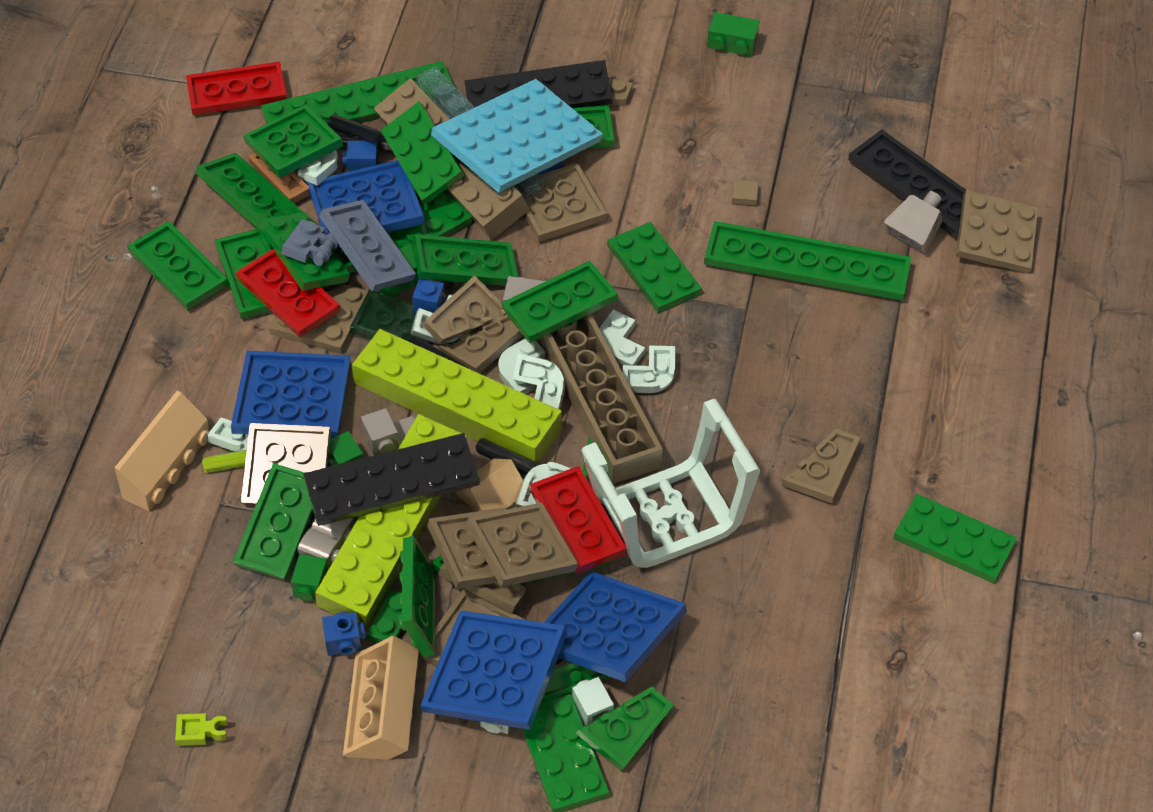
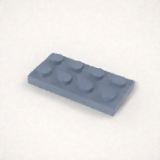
[319,200,416,291]

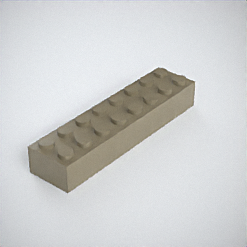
[374,78,530,240]
[539,314,663,484]

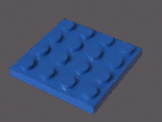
[307,160,425,235]
[231,351,351,438]
[544,571,687,682]
[420,610,567,730]

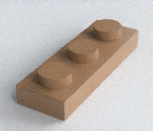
[248,153,310,204]

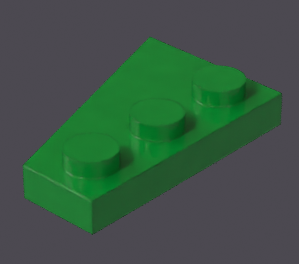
[576,686,674,771]

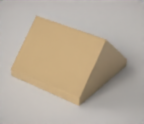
[455,459,523,512]

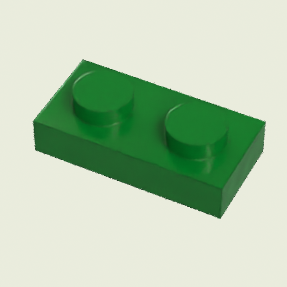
[367,590,403,643]

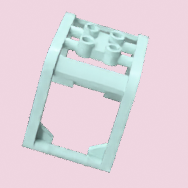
[581,399,760,568]

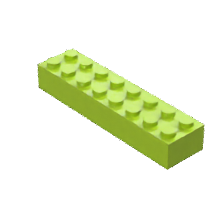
[352,329,562,463]
[315,414,467,629]

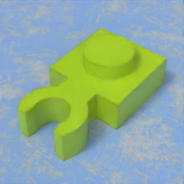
[175,713,228,746]

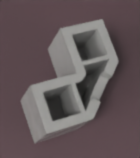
[361,408,415,456]

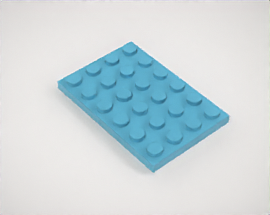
[431,79,603,193]

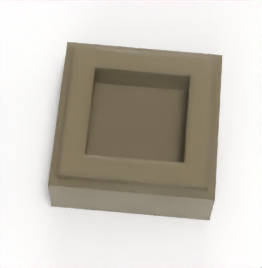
[732,180,758,206]

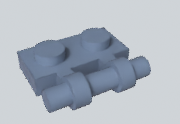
[281,219,339,266]

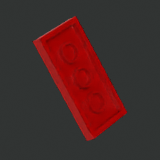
[186,61,287,116]
[236,249,341,338]
[529,466,627,574]

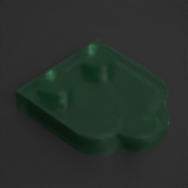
[349,289,414,341]

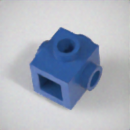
[322,612,366,656]

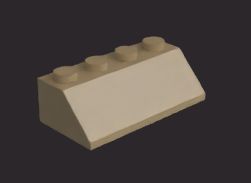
[115,391,210,512]
[343,635,419,760]

